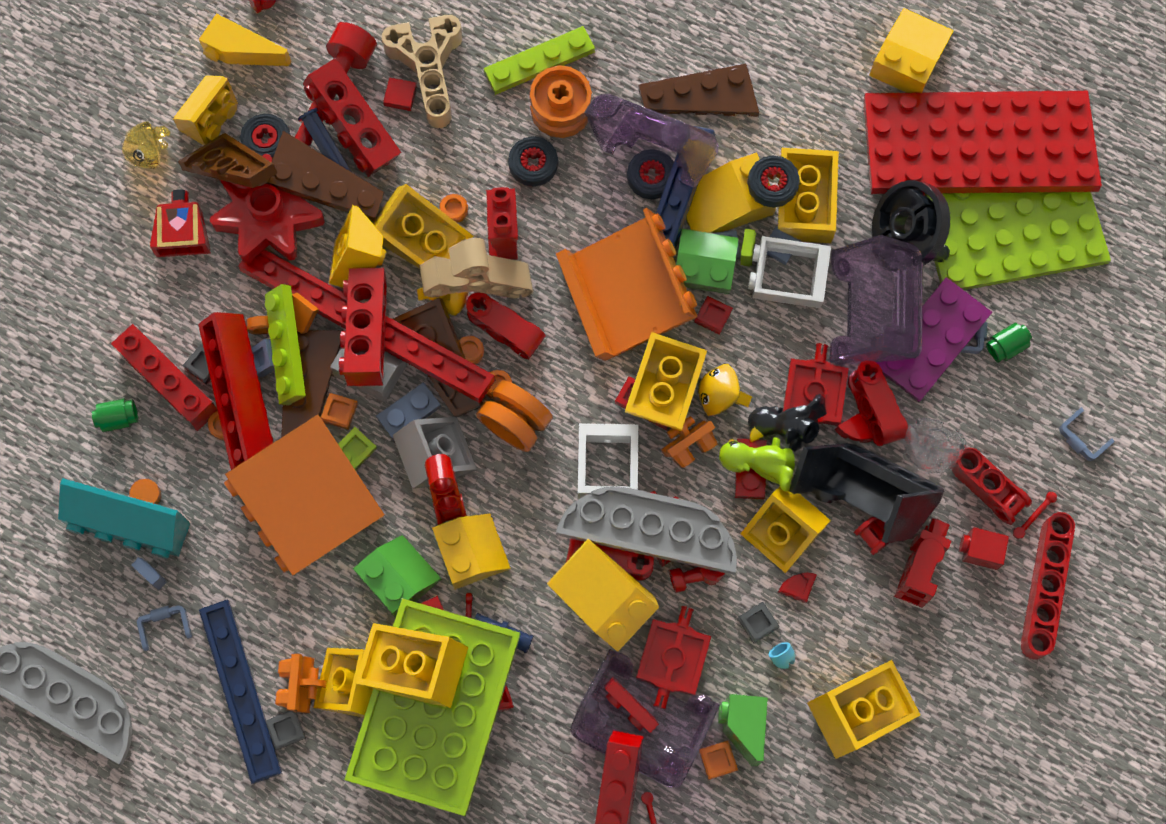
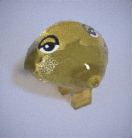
[122,121,170,169]

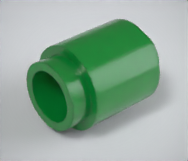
[986,323,1032,363]
[92,398,138,433]

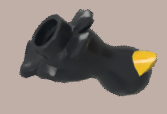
[748,394,827,452]

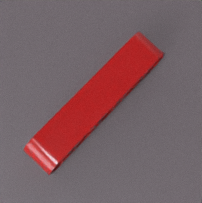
[1021,512,1075,660]

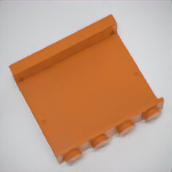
[556,208,697,361]
[224,414,385,576]

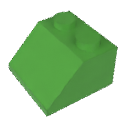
[676,229,739,294]
[353,535,442,619]
[718,694,768,766]

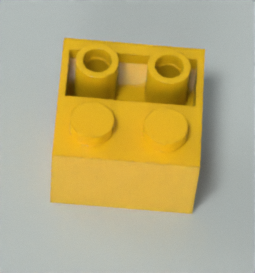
[173,76,238,145]

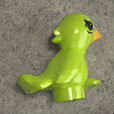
[719,437,795,491]

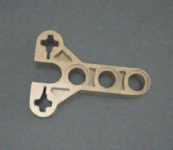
[382,15,462,128]
[420,238,533,298]

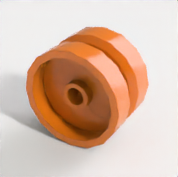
[530,65,592,138]
[476,380,553,452]

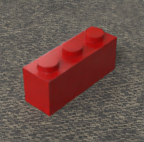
[595,730,644,824]

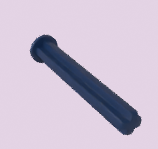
[298,107,352,172]

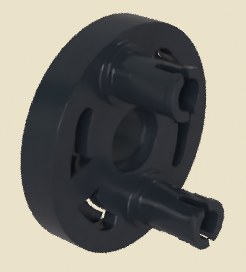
[872,180,950,268]

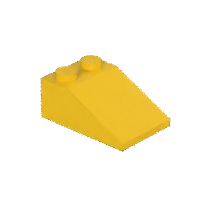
[869,8,954,93]
[686,152,776,233]
[372,184,474,269]
[625,332,707,431]
[547,539,659,652]
[355,623,468,708]
[807,660,921,759]

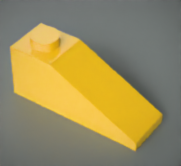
[199,13,291,66]

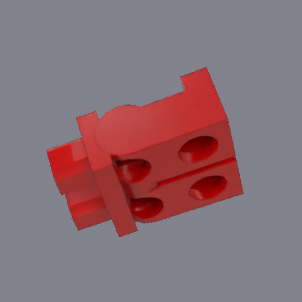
[486,187,518,260]
[894,518,951,608]

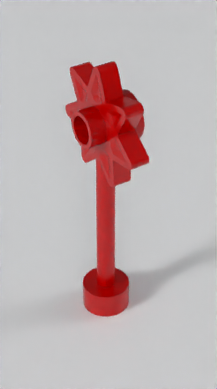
[210,22,377,263]

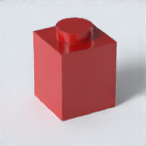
[959,527,1009,570]

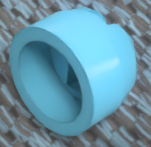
[768,642,796,669]

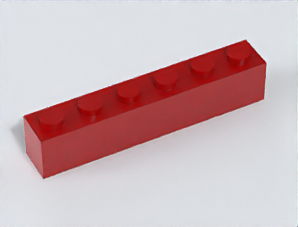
[198,312,273,470]

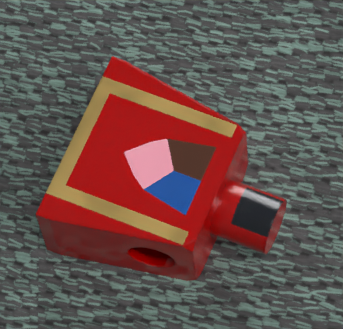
[150,189,211,257]

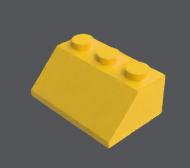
[778,148,839,244]

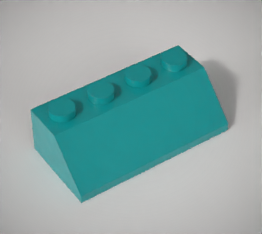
[58,478,190,559]

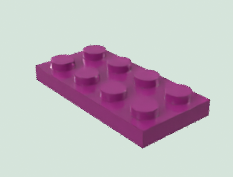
[876,277,993,402]

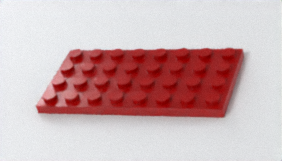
[864,90,1102,194]

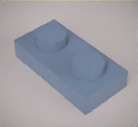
[376,382,441,441]

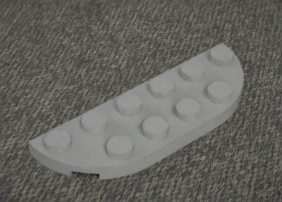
[556,486,737,575]
[0,642,132,765]

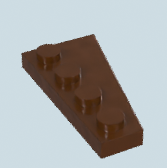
[638,63,759,117]
[266,131,384,222]
[178,133,278,188]
[393,298,483,417]
[281,330,344,438]

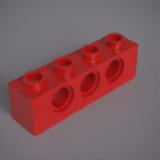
[303,58,402,177]
[339,268,387,386]
[111,324,218,432]

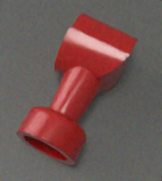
[669,567,725,593]

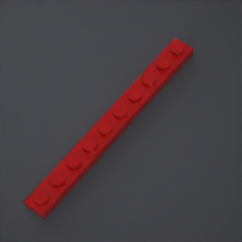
[238,249,496,403]

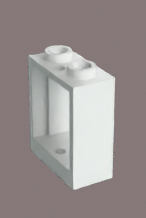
[748,236,831,308]
[578,423,638,499]

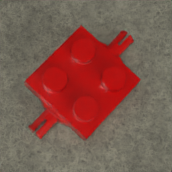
[782,343,849,426]
[636,606,712,710]

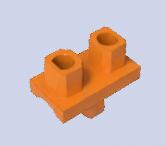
[660,416,718,468]
[275,654,327,713]

